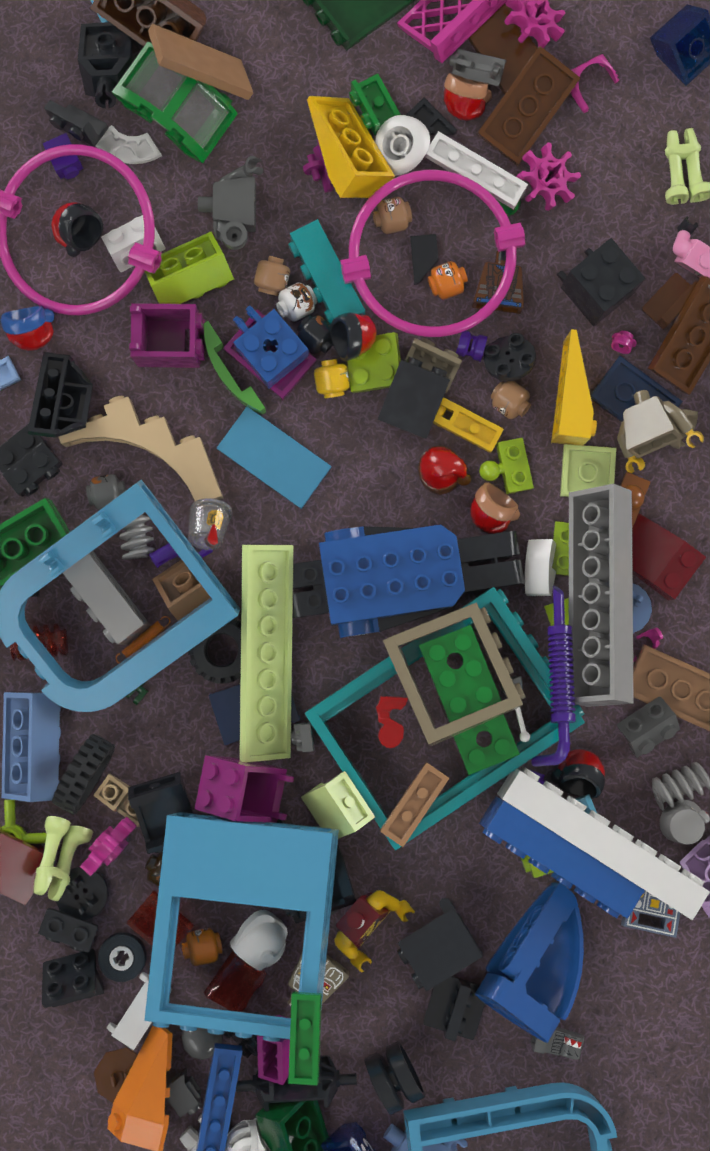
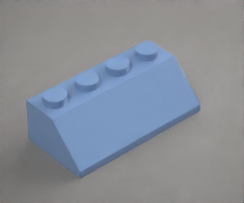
[1,692,61,802]

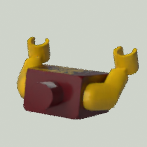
[334,890,415,972]

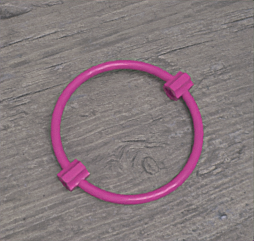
[0,144,162,315]
[340,170,525,337]

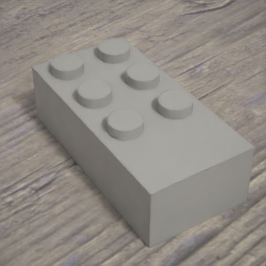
[63,551,151,645]

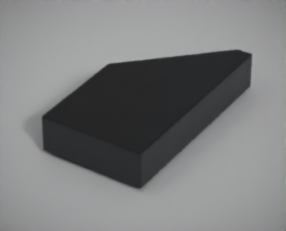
[406,97,457,135]
[410,234,438,285]

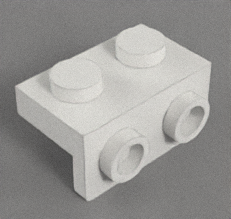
[101,215,165,272]

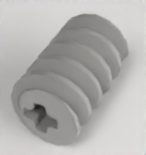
[120,514,155,560]
[652,762,710,811]

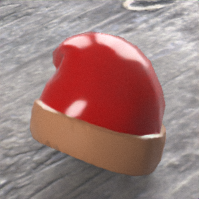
[444,73,492,121]
[471,482,520,534]

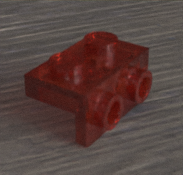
[127,890,194,947]
[203,951,266,1012]

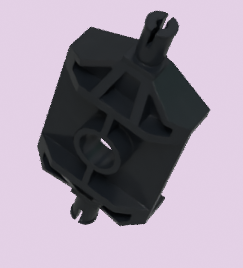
[236,1055,357,1111]

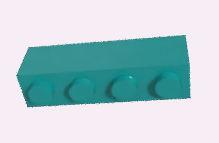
[288,219,365,325]

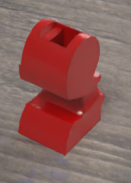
[375,696,408,748]

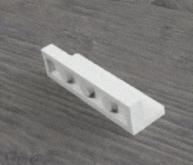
[424,131,528,210]

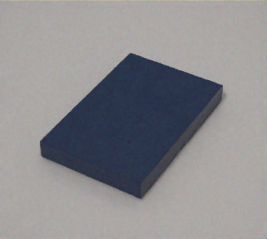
[590,356,683,422]
[209,684,300,745]

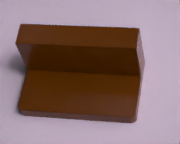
[642,273,698,330]

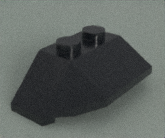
[28,352,93,438]

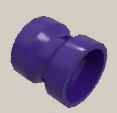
[456,331,488,362]

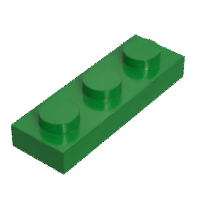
[288,992,322,1085]

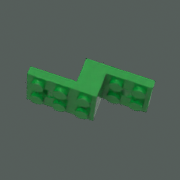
[419,625,520,775]

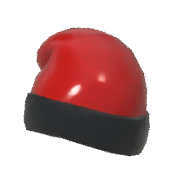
[51,202,104,257]
[330,312,377,362]
[551,749,605,799]

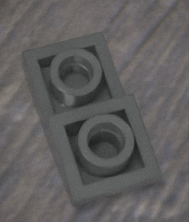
[291,722,315,752]

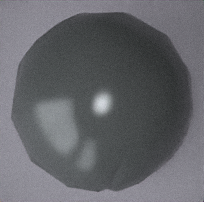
[181,1028,223,1060]

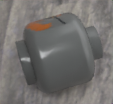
[86,474,126,510]

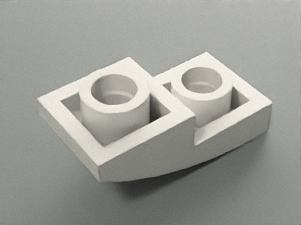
[525,539,556,596]

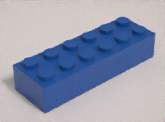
[479,796,645,919]

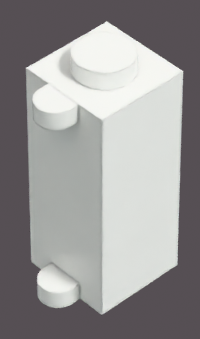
[107,972,172,1050]

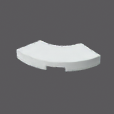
[95,125,162,164]

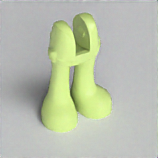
[665,128,710,205]
[33,816,93,901]

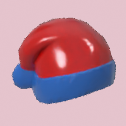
[1,306,54,351]

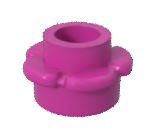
[611,331,637,354]

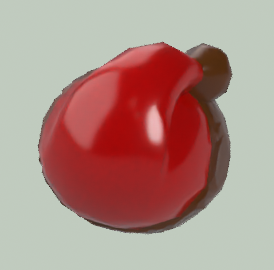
[418,446,471,495]

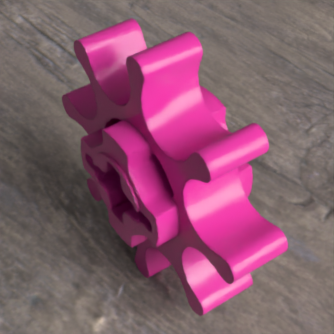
[504,0,565,48]
[516,142,581,211]
[80,817,137,876]

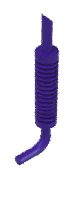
[531,586,576,767]

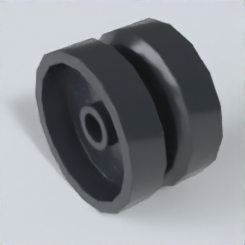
[364,1041,425,1115]

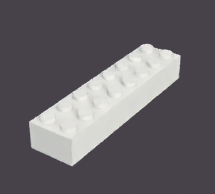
[497,766,710,920]

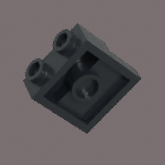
[0,424,63,497]

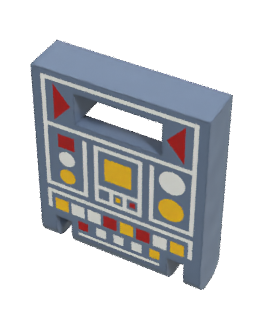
[621,872,681,938]

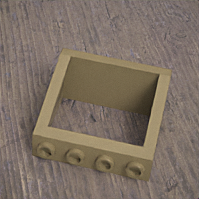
[383,602,526,746]

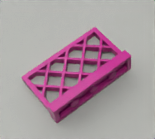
[397,0,507,63]

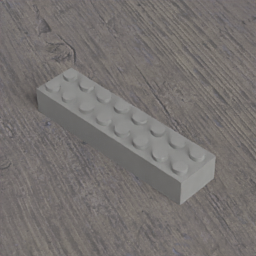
[569,484,634,707]

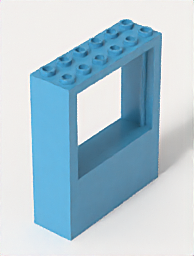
[144,812,339,1042]

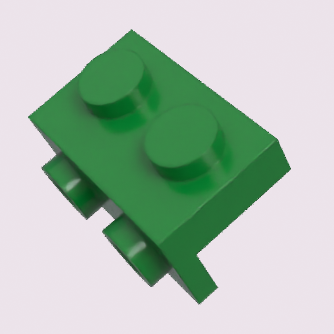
[349,74,401,135]

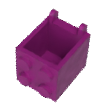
[129,303,205,368]
[195,755,294,823]

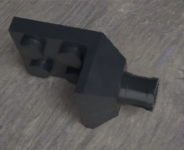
[78,22,133,108]

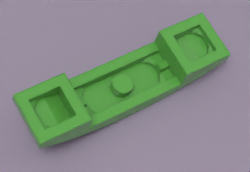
[204,321,266,415]

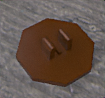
[94,1047,138,1103]

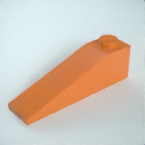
[107,1026,173,1151]

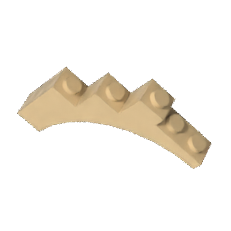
[59,396,223,507]

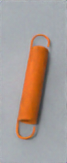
[116,616,170,663]

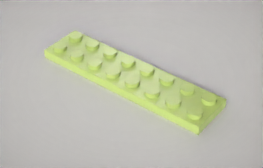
[240,545,293,763]

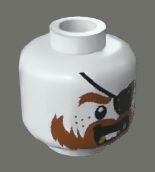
[276,282,317,321]

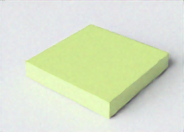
[560,444,616,497]

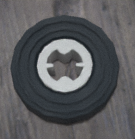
[98,933,147,982]

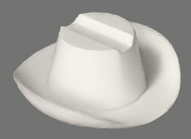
[375,115,430,176]

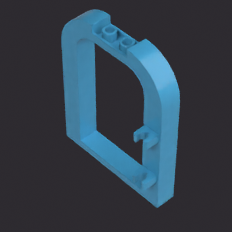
[0,479,240,712]
[403,1083,617,1151]

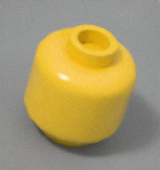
[314,359,350,398]

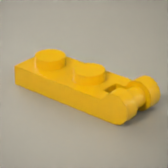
[433,397,504,453]

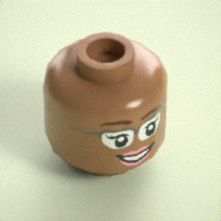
[372,197,412,234]
[254,256,290,296]
[491,381,531,419]

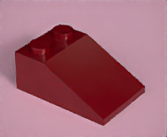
[632,513,706,601]

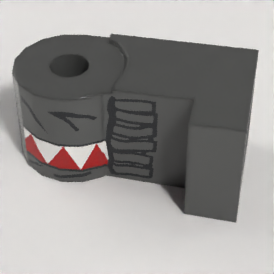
[530,1027,585,1060]

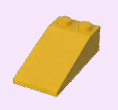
[307,96,395,198]
[551,329,597,445]

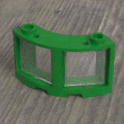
[112,42,238,163]

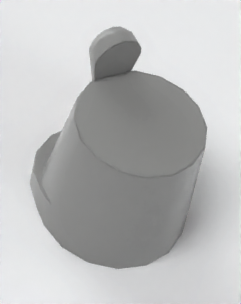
[660,800,710,844]

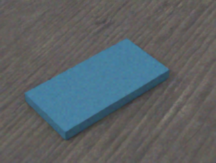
[217,407,332,509]

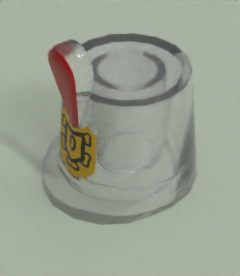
[188,498,233,550]

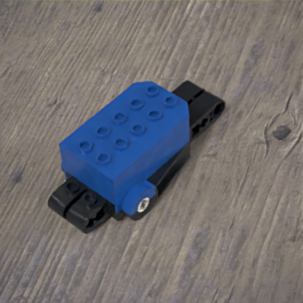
[292,525,525,638]

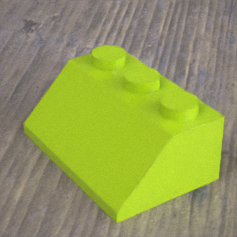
[145,232,234,304]

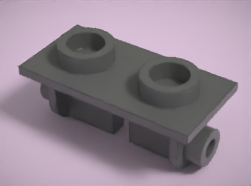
[449,49,506,87]

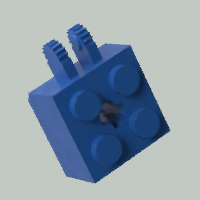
[233,306,309,389]

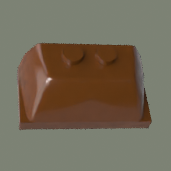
[90,0,207,46]

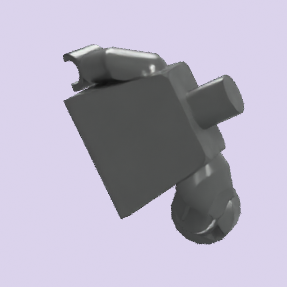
[198,156,263,250]

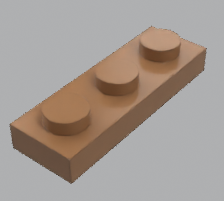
[380,762,449,847]

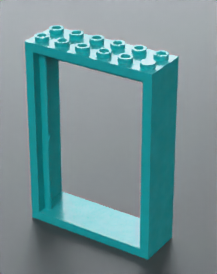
[304,587,585,851]

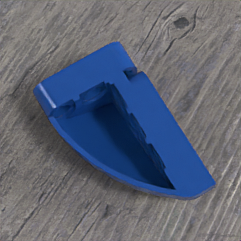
[475,882,584,1043]

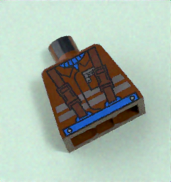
[472,251,524,314]

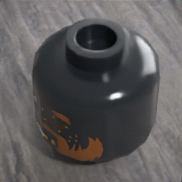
[297,315,333,354]

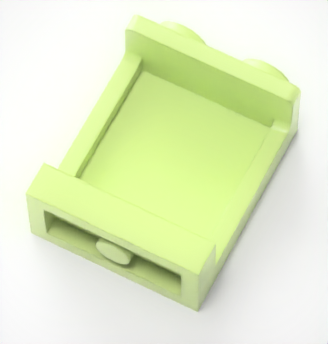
[301,771,375,839]

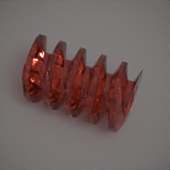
[10,623,68,661]

